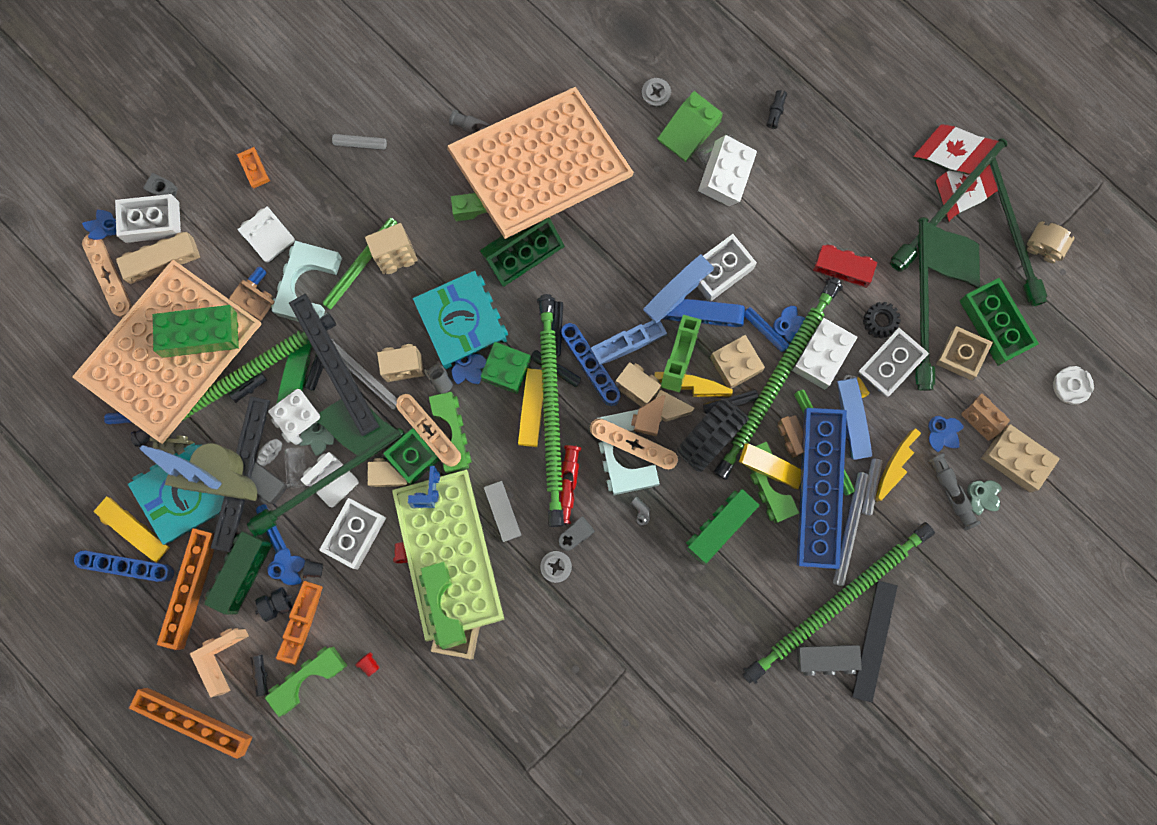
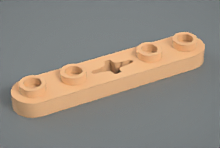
[82,235,132,318]
[396,394,461,467]
[590,418,678,469]

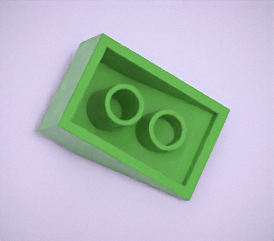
[657,91,723,162]

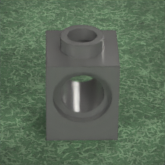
[143,173,178,197]

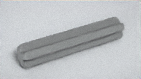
[332,134,387,149]
[861,459,883,516]

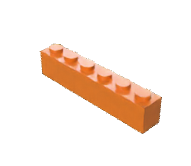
[157,528,215,650]
[129,688,253,759]

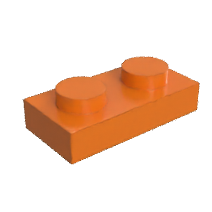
[237,147,270,189]

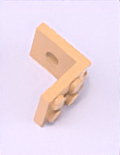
[190,628,249,698]

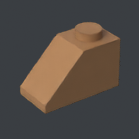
[631,395,666,436]

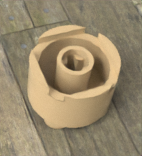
[1027,221,1075,263]

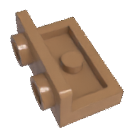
[229,279,275,321]
[961,393,1010,441]
[777,415,804,458]

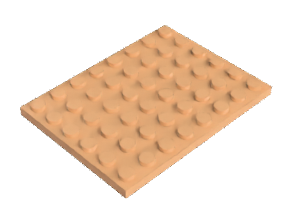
[448,87,634,239]
[72,260,262,444]

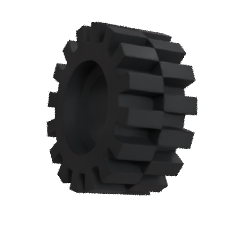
[863,302,901,338]

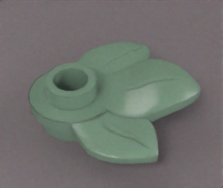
[300,421,335,456]
[967,480,1002,516]

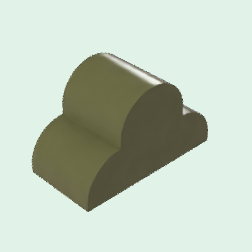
[165,443,257,501]

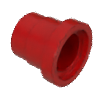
[393,542,408,564]
[355,652,380,677]

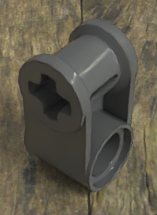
[423,360,453,394]
[559,516,595,551]

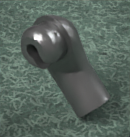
[630,497,650,526]

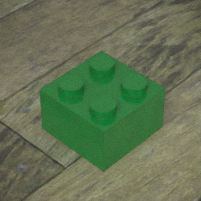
[480,342,531,394]
[383,428,440,485]

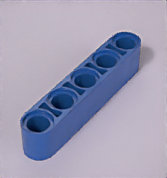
[653,297,745,327]
[561,323,620,406]
[74,551,175,582]

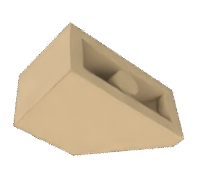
[656,390,694,422]
[368,458,410,487]

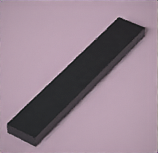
[851,580,898,703]

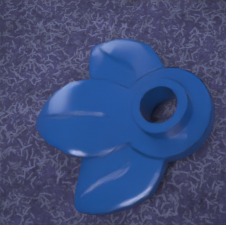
[82,210,117,240]
[773,306,805,343]
[452,354,486,384]
[928,416,964,452]
[267,548,305,585]

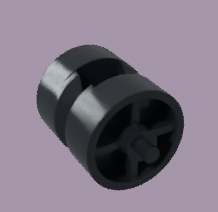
[255,587,293,622]

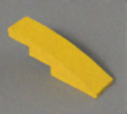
[518,368,544,447]
[654,372,733,397]
[875,428,921,502]
[739,443,801,489]
[94,496,170,563]

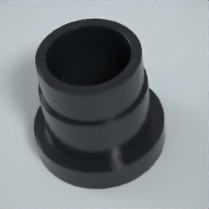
[303,558,323,578]

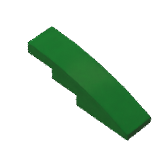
[277,339,313,404]

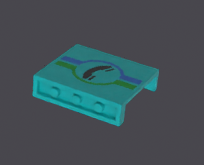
[413,271,508,370]
[128,443,224,545]

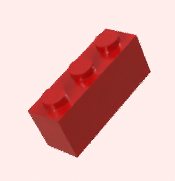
[813,244,877,288]

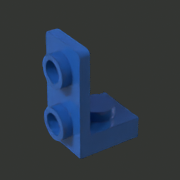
[408,466,440,508]

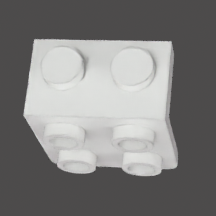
[238,206,295,262]
[268,389,320,445]
[300,452,359,507]

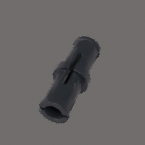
[766,90,787,129]
[228,372,268,403]
[250,655,269,697]

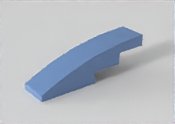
[643,254,714,323]
[591,320,667,365]
[837,377,872,460]
[139,446,222,489]

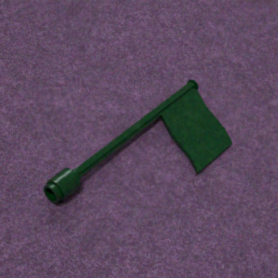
[915,217,980,391]
[247,399,405,536]

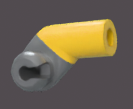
[844,375,870,398]

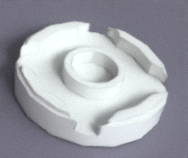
[1053,366,1094,405]

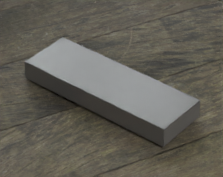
[484,481,522,542]

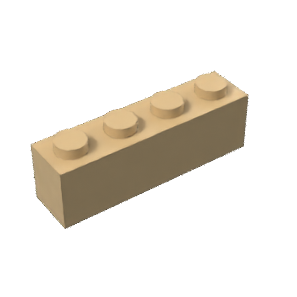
[116,232,200,284]

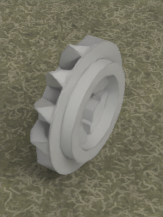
[642,78,671,107]
[257,439,282,466]
[540,551,572,583]

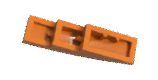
[276,581,323,666]

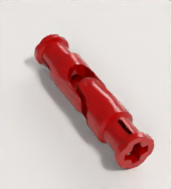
[559,445,581,525]

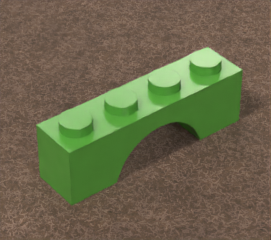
[451,193,487,221]
[661,315,701,393]
[429,392,472,474]
[746,442,799,523]
[419,562,467,650]
[265,647,348,717]

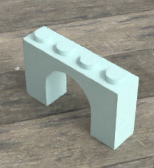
[271,241,342,322]
[597,409,660,495]

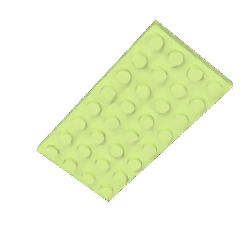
[392,470,505,641]

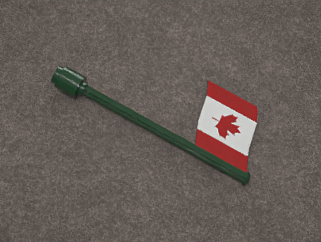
[890,124,1008,272]
[935,158,1048,307]

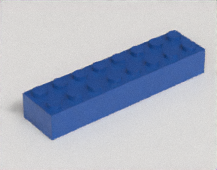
[797,408,847,569]

